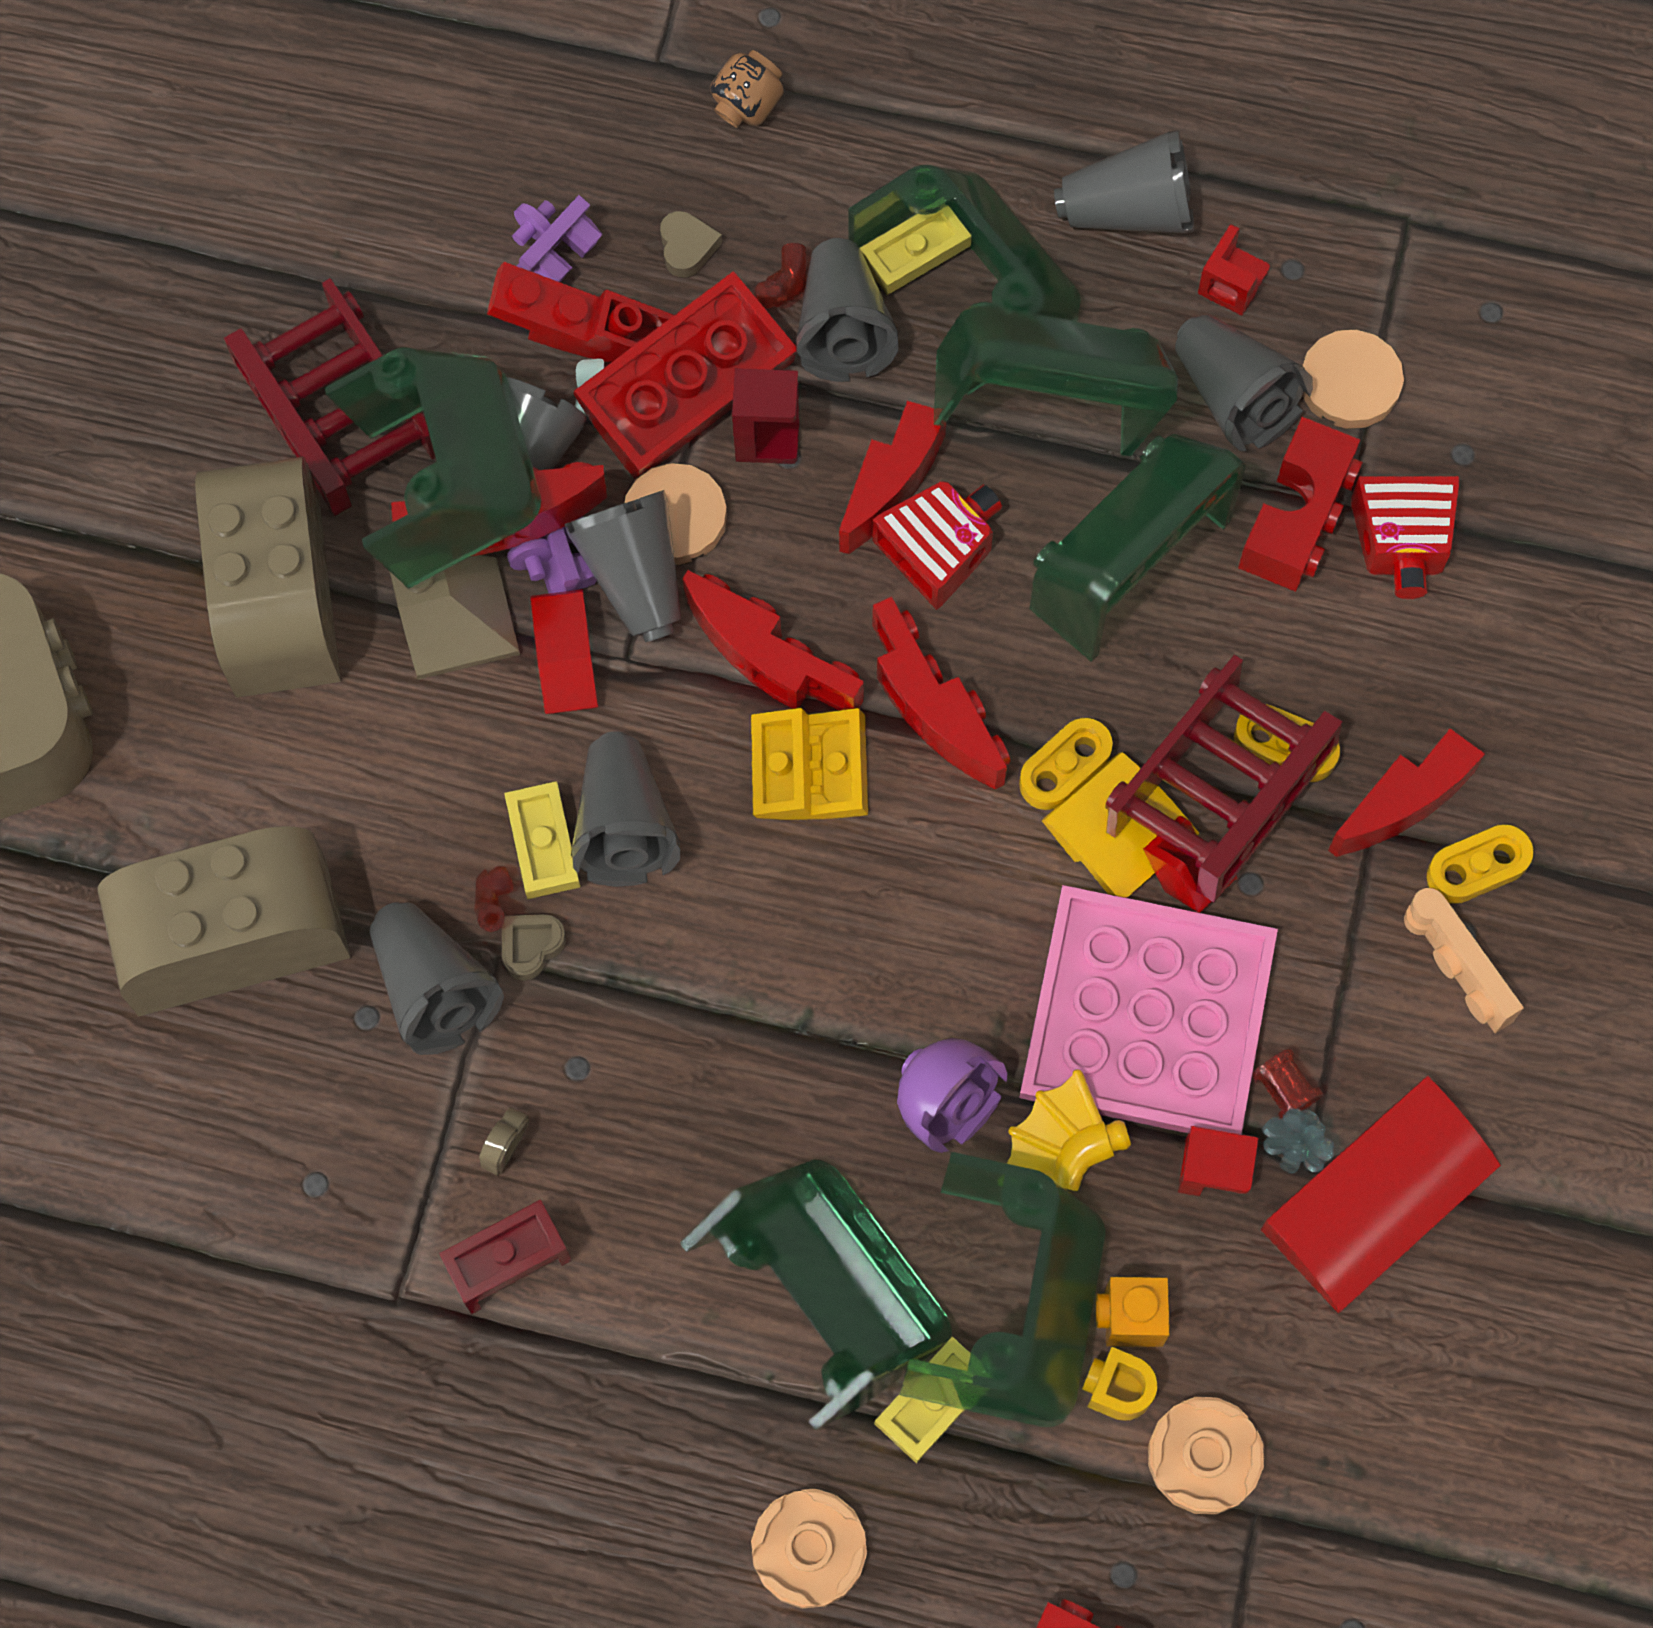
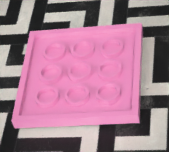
[1019,885,1278,1135]

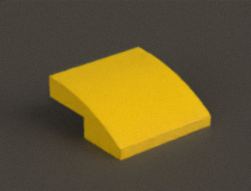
[751,708,868,820]
[1041,752,1199,898]

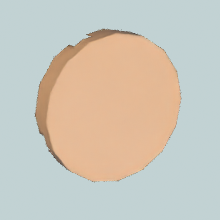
[1302,329,1404,429]
[625,463,727,565]
[1148,1397,1264,1514]
[751,1489,867,1609]

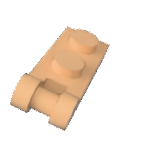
[1404,888,1524,1034]

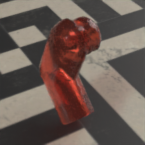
[754,243,806,309]
[474,865,514,932]

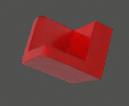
[1198,224,1270,316]
[1143,816,1237,913]
[1177,1126,1258,1196]

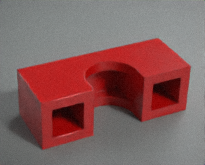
[1238,417,1363,592]

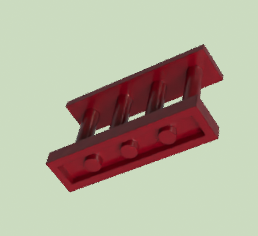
[224,278,441,516]
[1105,654,1343,903]

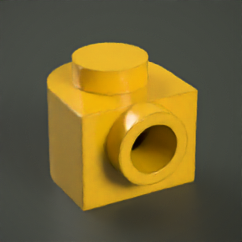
[1082,1347,1157,1421]

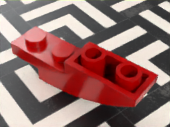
[487,262,674,363]
[391,462,607,559]
[683,570,864,711]
[872,596,1010,789]

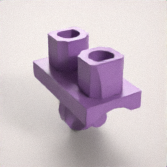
[512,195,603,282]
[507,516,597,593]

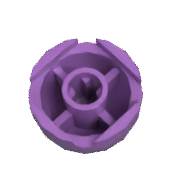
[897,1038,1007,1153]

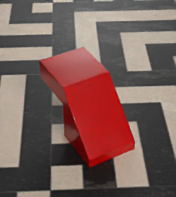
[531,589,598,714]

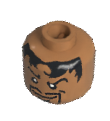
[710,50,784,128]

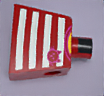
[1351,476,1459,599]
[872,481,1002,610]

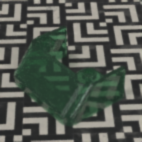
[848,165,1081,395]
[933,302,1178,457]
[325,347,541,589]
[1029,433,1246,662]
[900,1152,1105,1427]
[680,1159,952,1430]

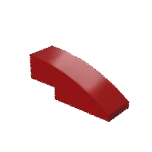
[839,401,947,554]
[1328,729,1485,857]

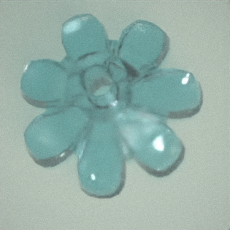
[1262,1109,1334,1173]

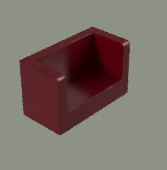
[732,368,800,464]
[439,1199,572,1315]

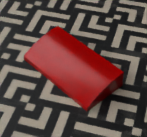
[573,271,797,480]
[1261,1076,1501,1314]

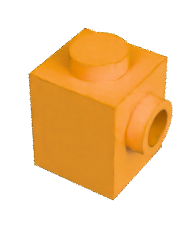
[1096,1277,1169,1347]

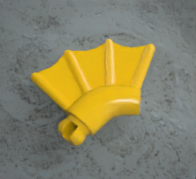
[999,1069,1131,1191]

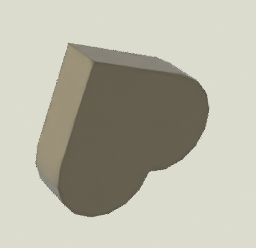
[660,211,722,278]
[502,914,566,981]
[479,1107,530,1176]

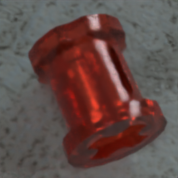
[1252,1048,1324,1122]

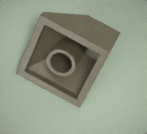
[387,549,520,680]

